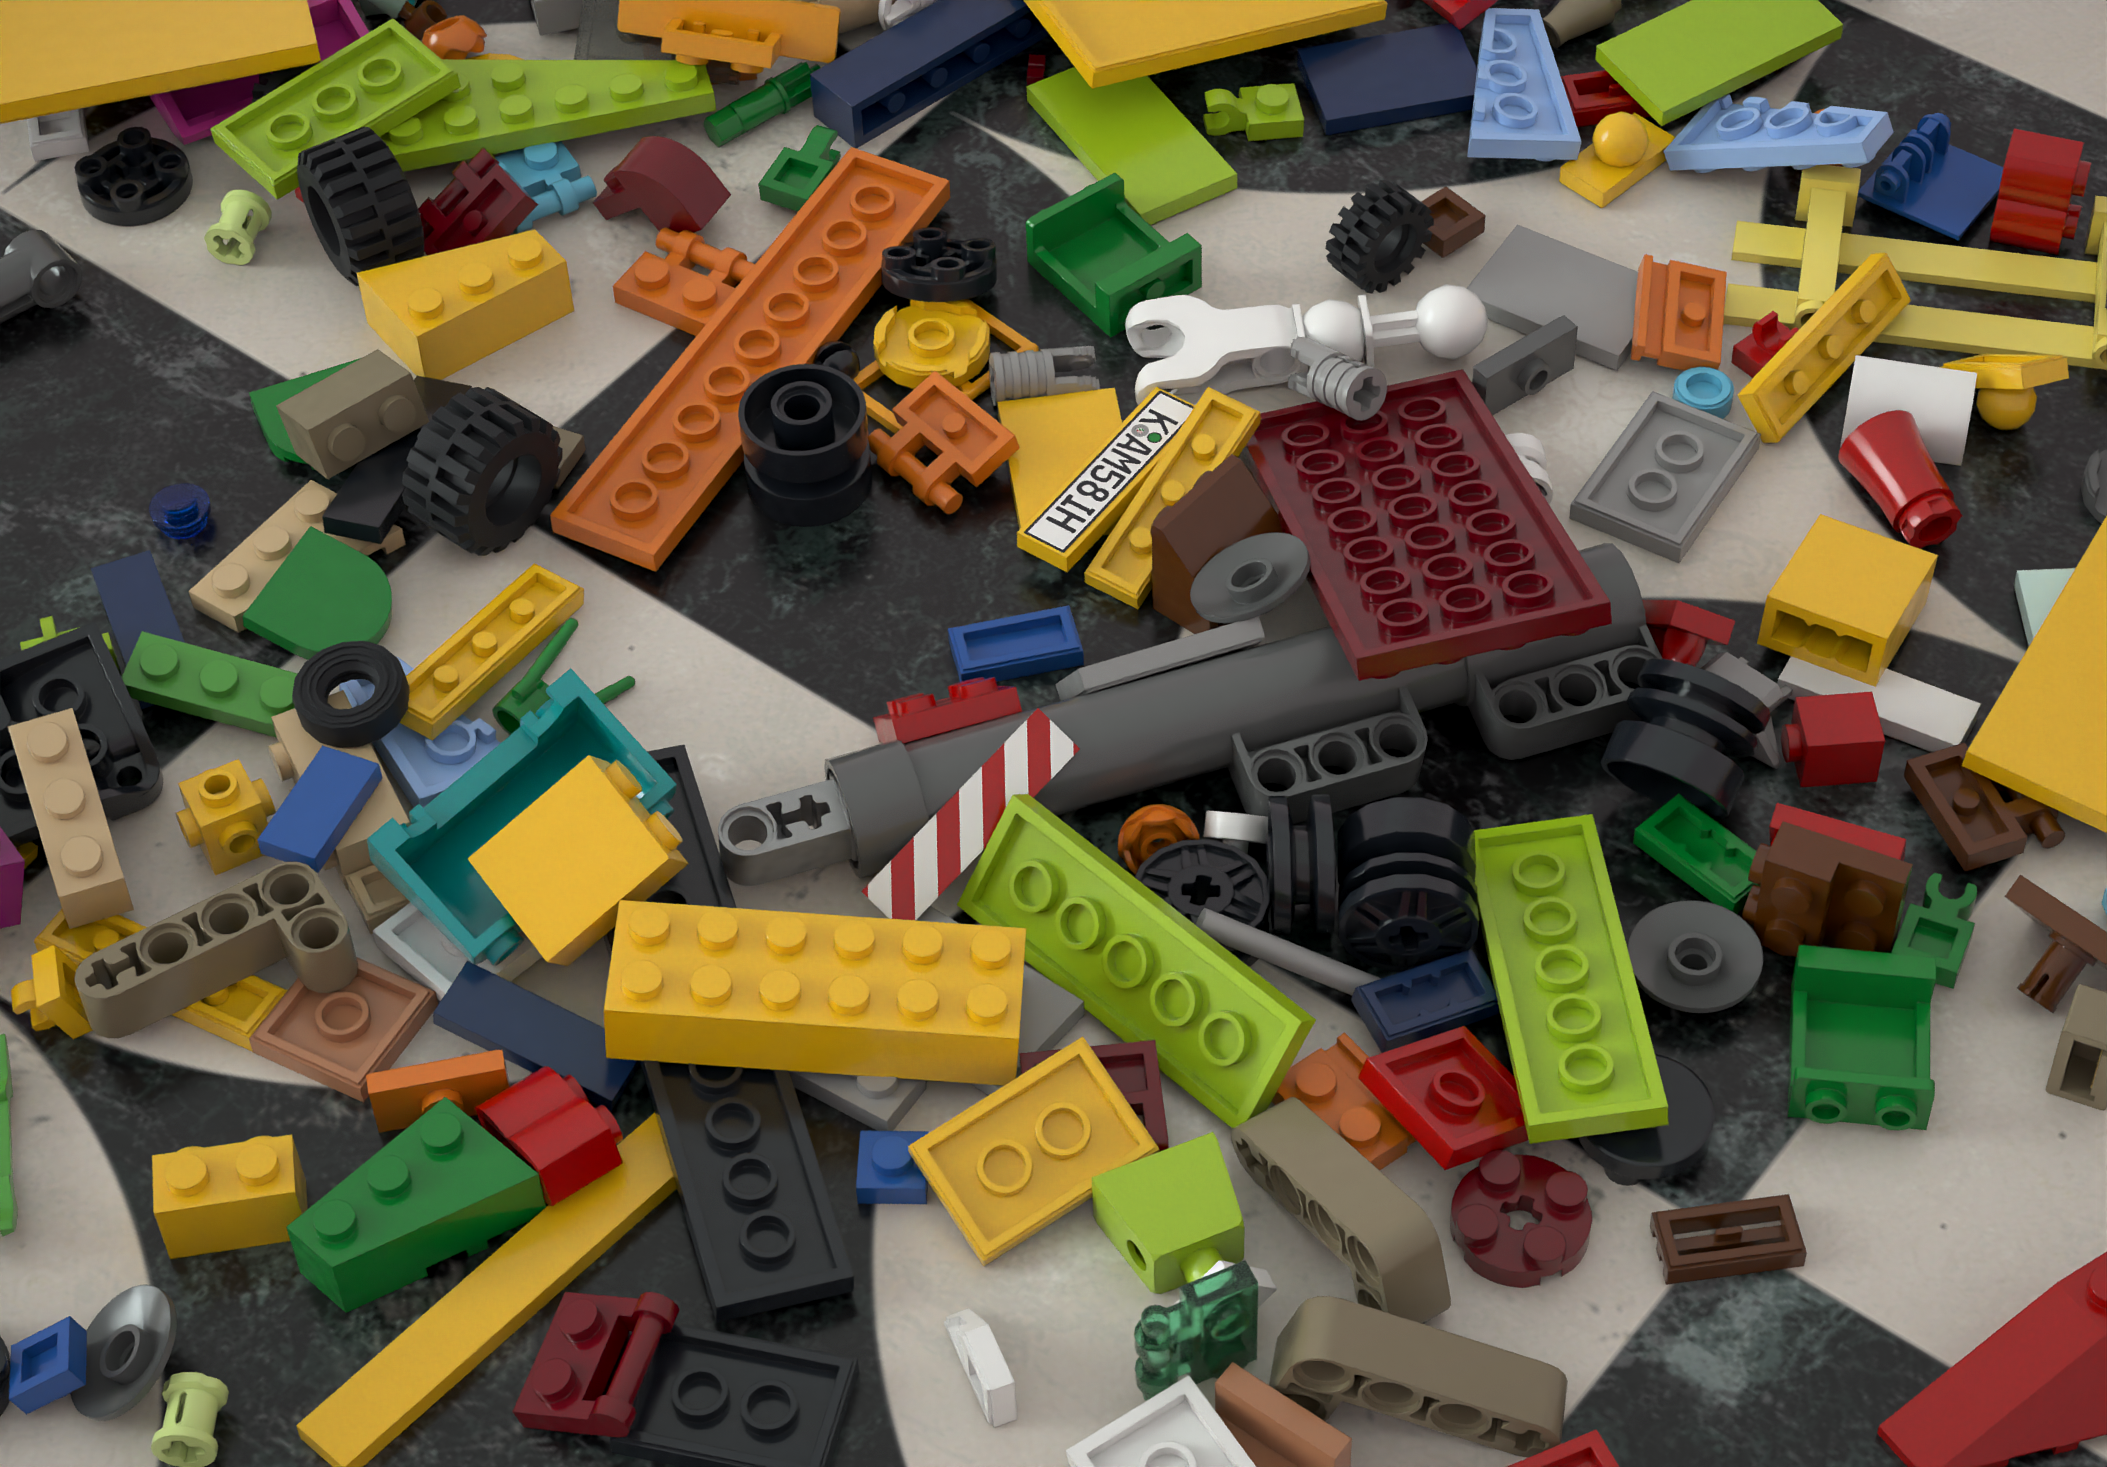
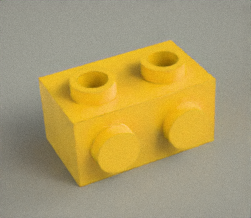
[152,1135,308,1259]

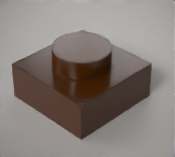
[1421,186,1486,258]

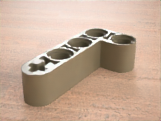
[74,862,358,1038]
[1231,1097,1451,1324]
[1269,1296,1568,1458]

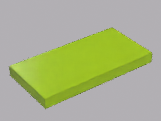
[1595,0,1843,126]
[210,19,461,200]
[1027,67,1237,225]

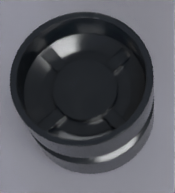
[738,364,872,527]

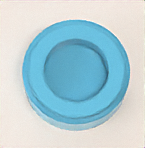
[1672,367,1734,419]

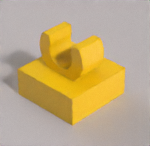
[11,945,93,1040]

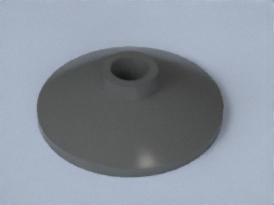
[1190,532,1311,623]
[1628,900,1763,1013]
[70,1285,177,1421]

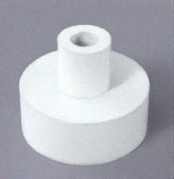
[1204,811,1268,854]

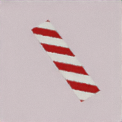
[861,708,1080,921]

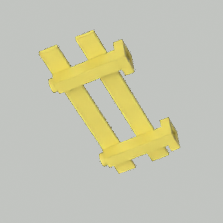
[1723,165,2107,370]

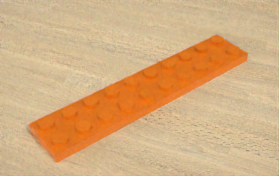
[550,147,950,572]

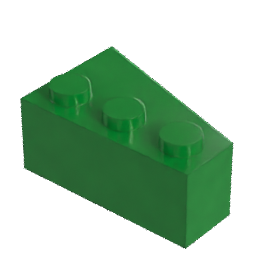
[286,1097,546,1313]

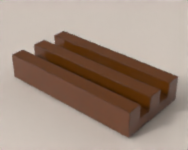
[1650,1194,1807,1285]

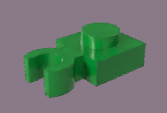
[1891,873,1977,989]

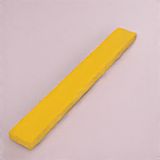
[296,1113,677,1467]

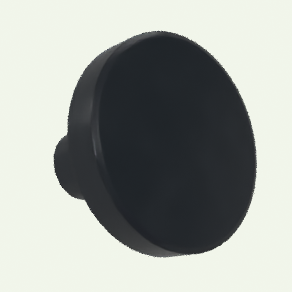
[74,126,193,226]
[881,227,997,302]
[1578,1054,1715,1186]

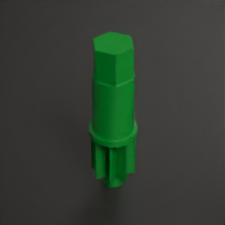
[703,61,821,148]

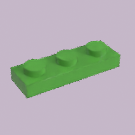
[122,631,298,738]

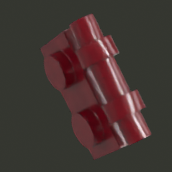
[418,147,538,256]

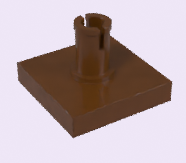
[2004,875,2107,1014]

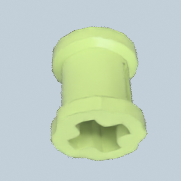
[204,189,272,265]
[151,1372,229,1467]

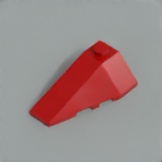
[1877,1252,2107,1467]

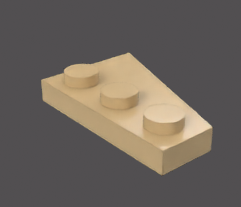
[188,480,406,633]

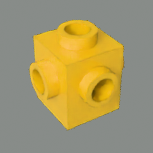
[175,759,276,876]

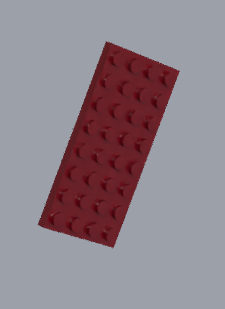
[1242,369,1612,681]

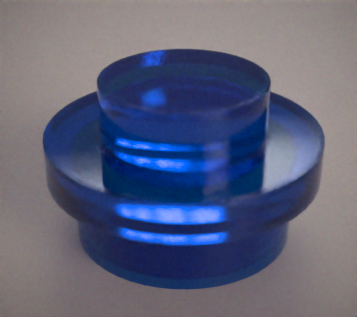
[149,483,211,539]

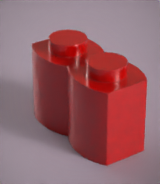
[1989,129,2092,255]
[475,1066,623,1206]

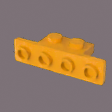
[617,0,841,74]

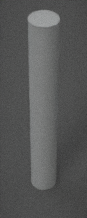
[1196,908,1381,996]

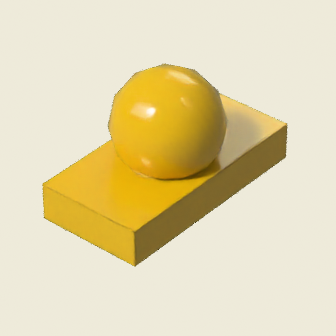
[1559,111,1675,208]
[1941,354,2069,430]

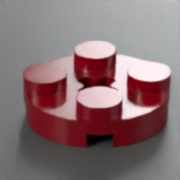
[1450,1150,1592,1288]

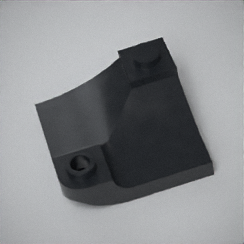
[0,622,163,848]

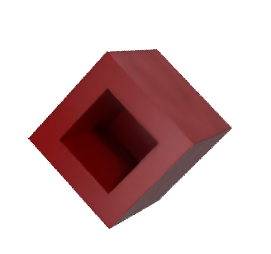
[1781,691,1885,788]

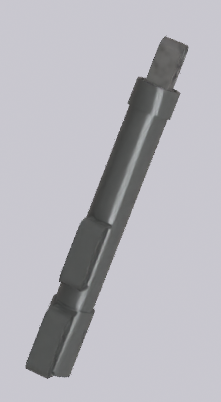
[718,543,1662,886]

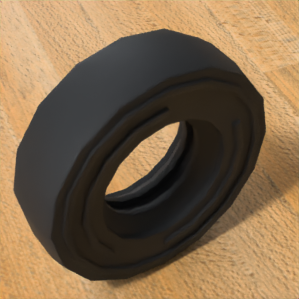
[292,641,410,748]

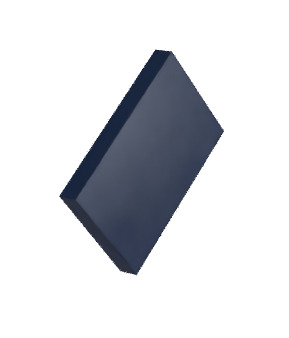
[1297,23,1477,135]

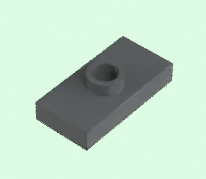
[1472,315,1578,415]

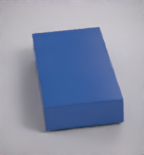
[948,605,1084,682]
[257,745,383,873]

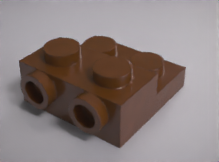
[1742,821,1913,957]

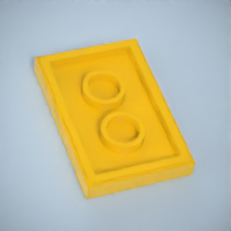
[997,388,1124,535]
[908,1036,1160,1266]

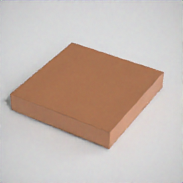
[249,957,439,1103]

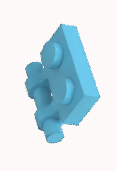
[495,141,597,234]

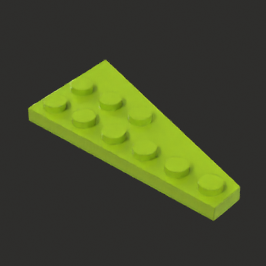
[380,59,717,172]

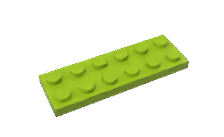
[957,794,1316,1128]
[1474,814,1669,1144]

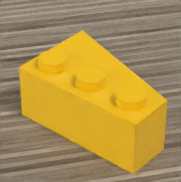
[356,229,574,380]

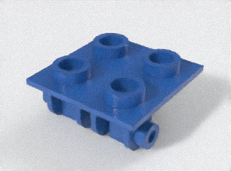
[1858,113,2004,240]

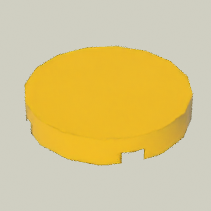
[873,300,990,389]

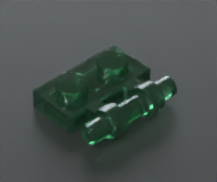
[1134,1260,1258,1401]

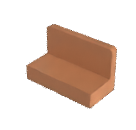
[1215,1362,1352,1467]

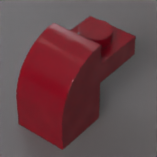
[593,136,731,233]

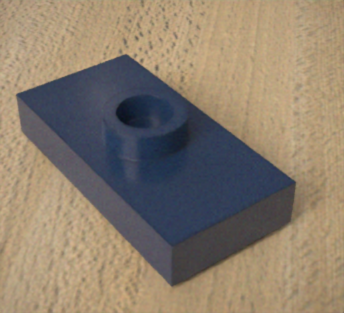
[1351,949,1500,1053]

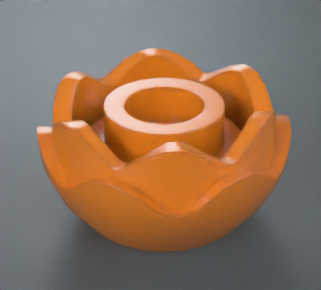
[421,15,487,60]
[1117,804,1200,875]

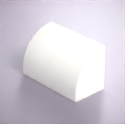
[1840,355,1977,466]

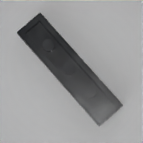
[322,376,472,544]

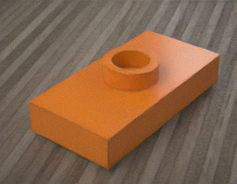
[366,1049,510,1133]

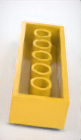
[604,900,1026,1086]

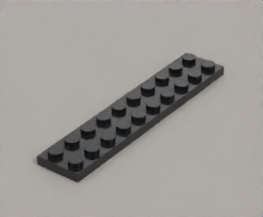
[603,744,854,1323]

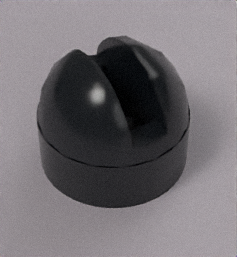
[814,341,860,379]

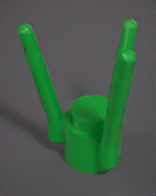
[492,618,635,735]

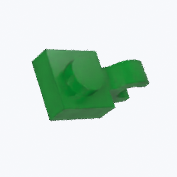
[758,125,841,212]

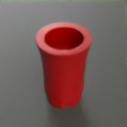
[1838,410,1962,549]

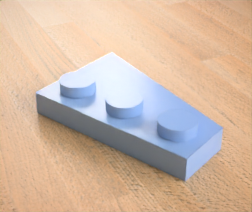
[339,657,501,808]

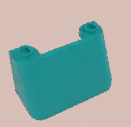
[367,668,677,966]

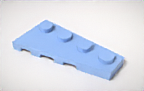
[1467,8,1582,162]
[1663,94,1894,173]

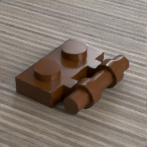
[1904,742,2065,871]

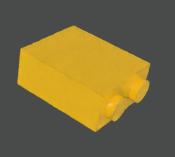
[1757,514,1938,687]
[468,755,689,966]

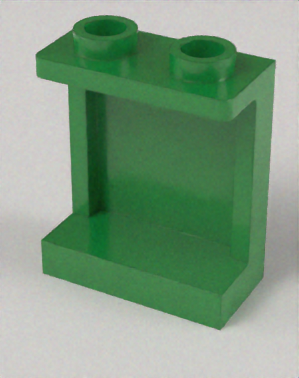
[1026,173,1202,338]
[1787,945,1936,1131]

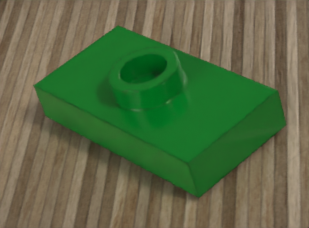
[1633,794,1761,914]

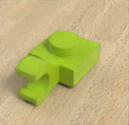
[1203,83,1304,141]

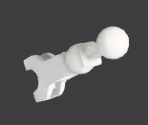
[1125,284,1488,405]

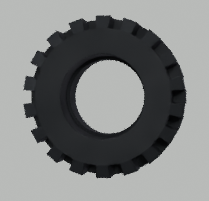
[297,126,424,286]
[402,387,563,556]

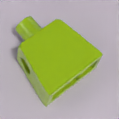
[1092,1132,1245,1294]

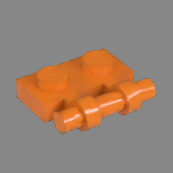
[613,227,755,336]
[868,371,1020,514]

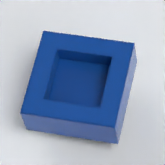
[856,1131,929,1204]
[9,1316,87,1415]

